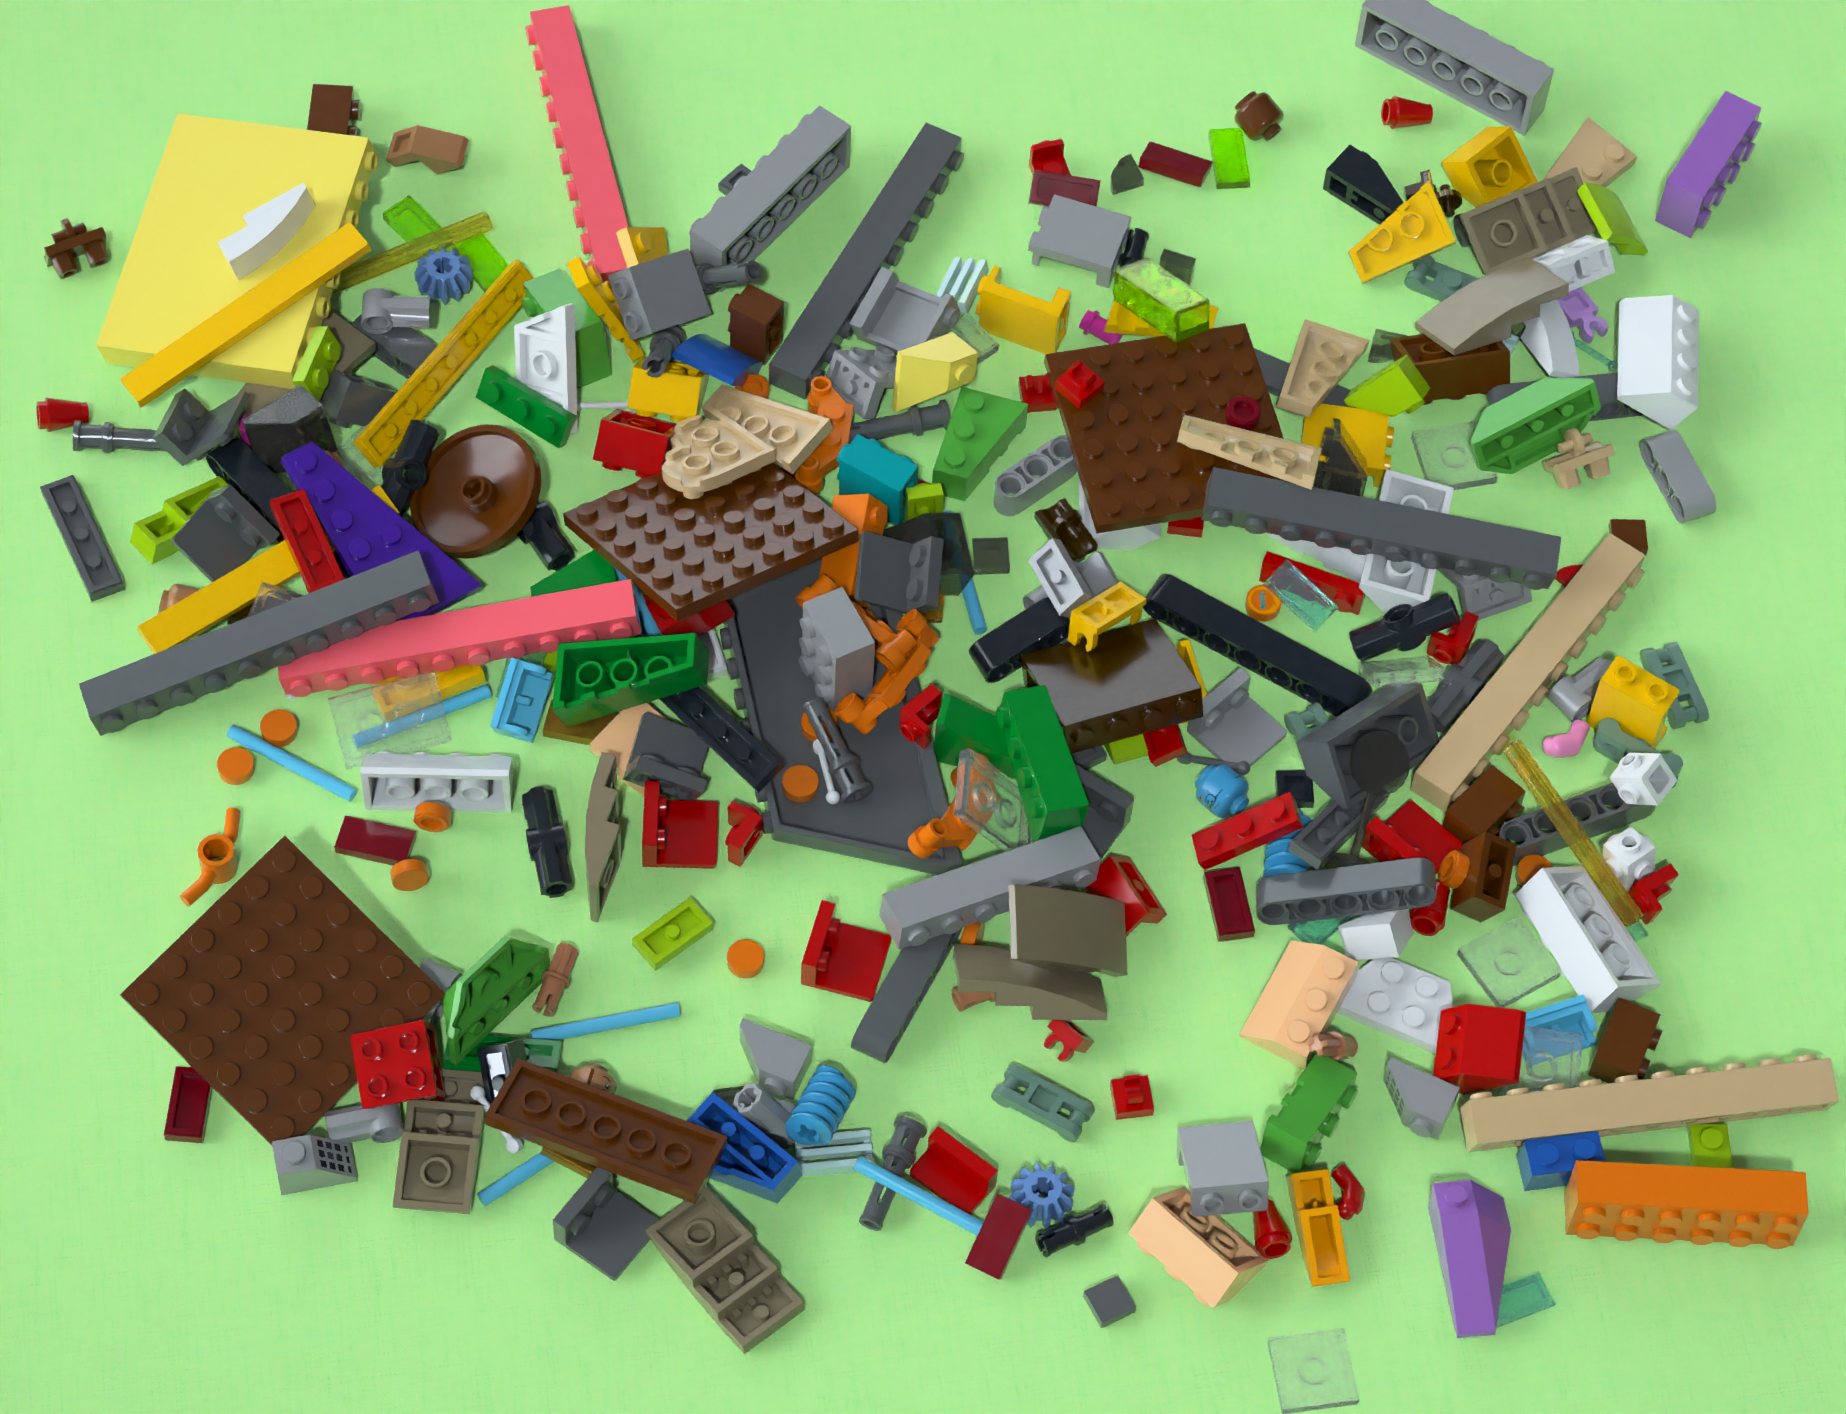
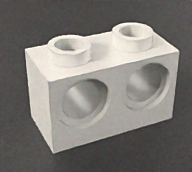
[1531,235,1615,292]

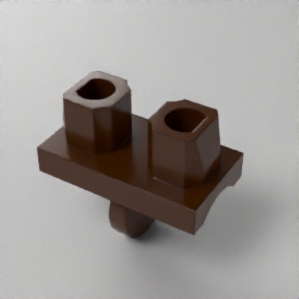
[44,218,108,279]

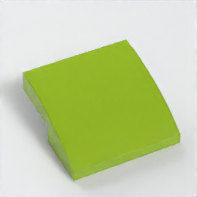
[1577,182,1648,256]

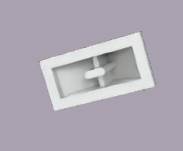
[1338,909,1414,961]

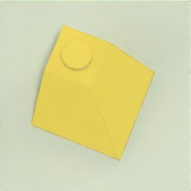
[892,332,978,412]

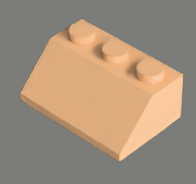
[1239,940,1358,1070]
[1128,1186,1269,1308]

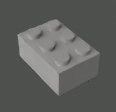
[798,587,875,712]

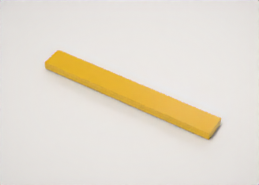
[120,222,371,408]
[353,260,534,468]
[137,485,399,654]

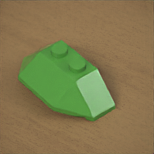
[1470,378,1601,474]
[442,935,550,1065]

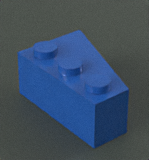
[687,1092,803,1204]

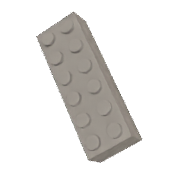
[1355,0,1554,136]
[689,105,851,292]

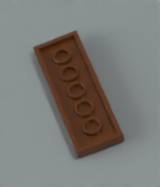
[485,1058,727,1204]

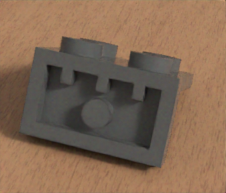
[153,388,250,466]
[171,485,280,582]
[854,531,944,614]
[623,713,708,801]
[1074,763,1134,859]
[553,1167,659,1281]

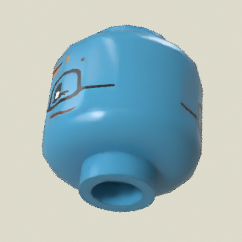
[1195,764,1249,818]

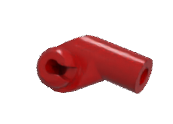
[1331,1164,1365,1220]

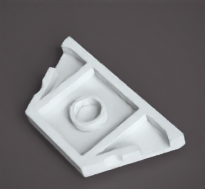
[514,303,578,436]
[1337,957,1453,1054]

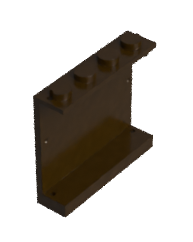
[1021,618,1204,754]

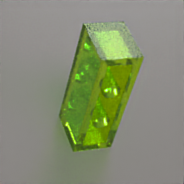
[1112,258,1209,342]

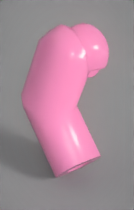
[1542,720,1590,758]

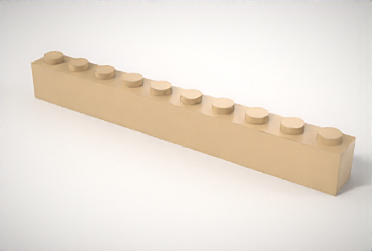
[1410,533,1645,813]
[1460,1054,1839,1153]

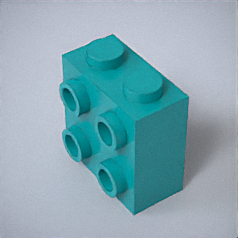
[837,434,918,527]

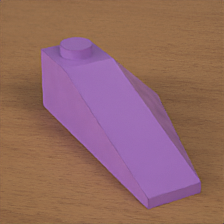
[1428,1180,1511,1338]

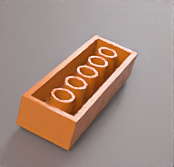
[1564,1160,1809,1249]

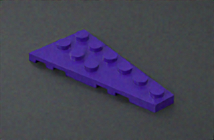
[281,442,482,621]

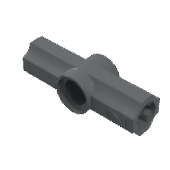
[1427,639,1504,733]

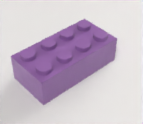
[1655,91,1762,238]

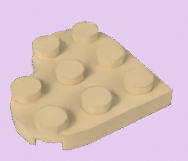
[662,415,775,499]

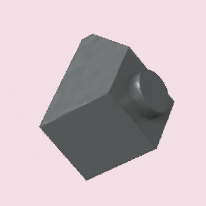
[318,370,398,428]

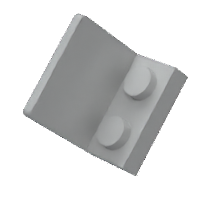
[826,346,897,419]
[1437,567,1532,621]
[1187,668,1287,775]

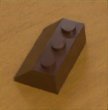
[1390,334,1510,405]

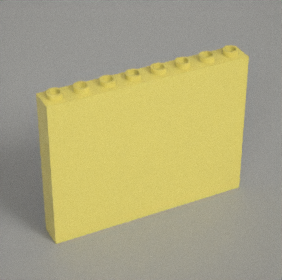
[96,113,378,390]

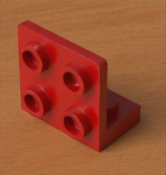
[642,781,718,869]
[1361,800,1463,874]
[801,900,891,1002]
[350,1020,446,1110]

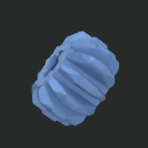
[414,246,473,305]
[1010,1161,1074,1229]

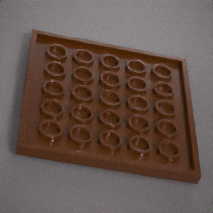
[1044,323,1288,534]
[563,462,859,621]
[120,836,445,1147]

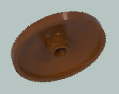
[410,424,541,559]

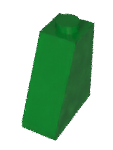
[530,550,617,597]
[934,694,1016,780]

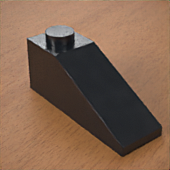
[1323,144,1404,224]

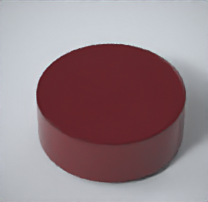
[1225,396,1261,431]

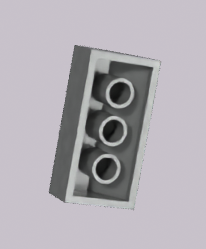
[1296,683,1440,809]

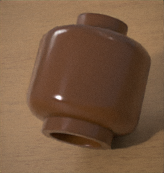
[1234,91,1284,141]

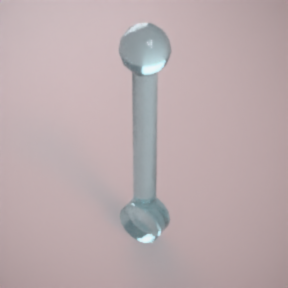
[1571,330,1618,373]

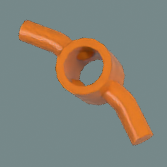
[179,808,241,907]

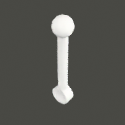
[577,399,636,412]
[813,739,840,804]
[470,1086,523,1154]

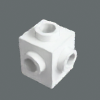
[1609,753,1678,805]
[1602,827,1656,893]

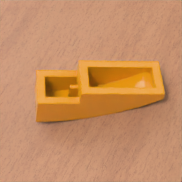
[1286,1169,1350,1287]

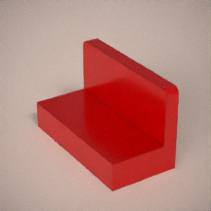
[1084,856,1167,937]
[910,1126,998,1215]

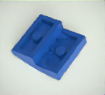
[672,334,763,386]

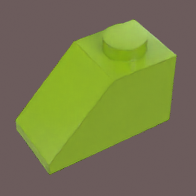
[1344,355,1430,417]

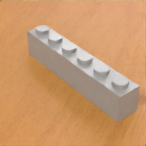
[879,826,1101,949]

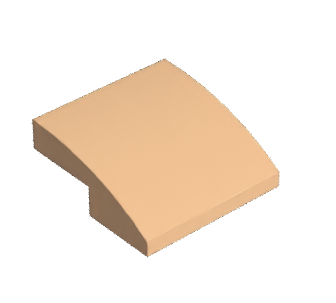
[590,703,667,796]

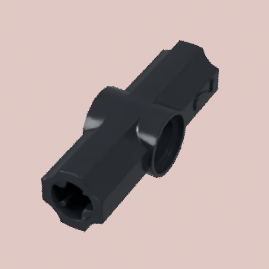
[381,420,440,517]
[517,500,574,571]
[1349,593,1460,662]
[522,787,572,898]

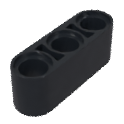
[969,597,1070,683]

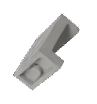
[1028,194,1131,288]
[609,249,711,340]
[849,267,960,355]
[1028,538,1119,618]
[1177,1121,1269,1217]

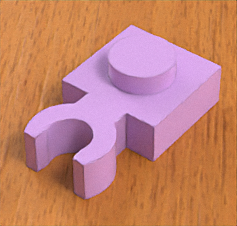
[1557,287,1609,344]

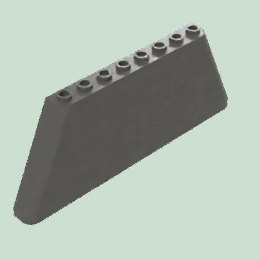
[720,558,962,875]

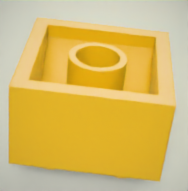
[1441,126,1538,208]
[627,356,709,422]

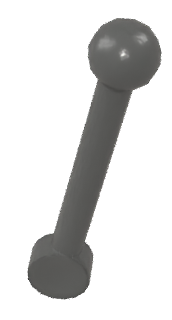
[1177,753,1250,775]

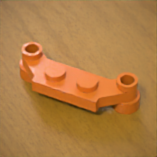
[795,376,854,495]
[795,574,917,672]
[834,609,939,735]
[908,753,999,859]

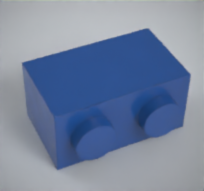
[1517,1131,1605,1191]

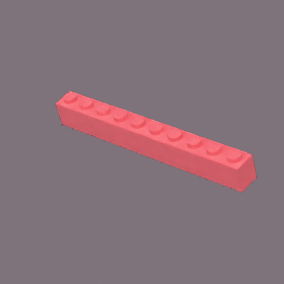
[525,5,628,283]
[278,579,641,697]

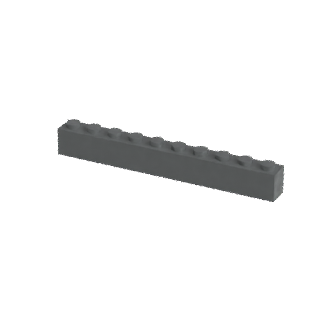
[769,122,964,400]
[1201,467,1561,590]
[79,550,440,736]

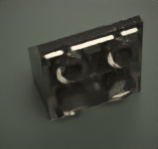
[242,385,339,473]
[1313,418,1368,497]
[883,513,975,596]

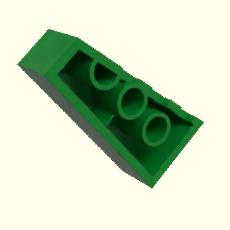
[552,633,709,727]
[996,685,1089,842]

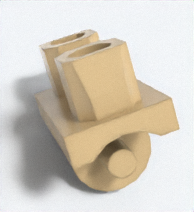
[1543,428,1615,490]

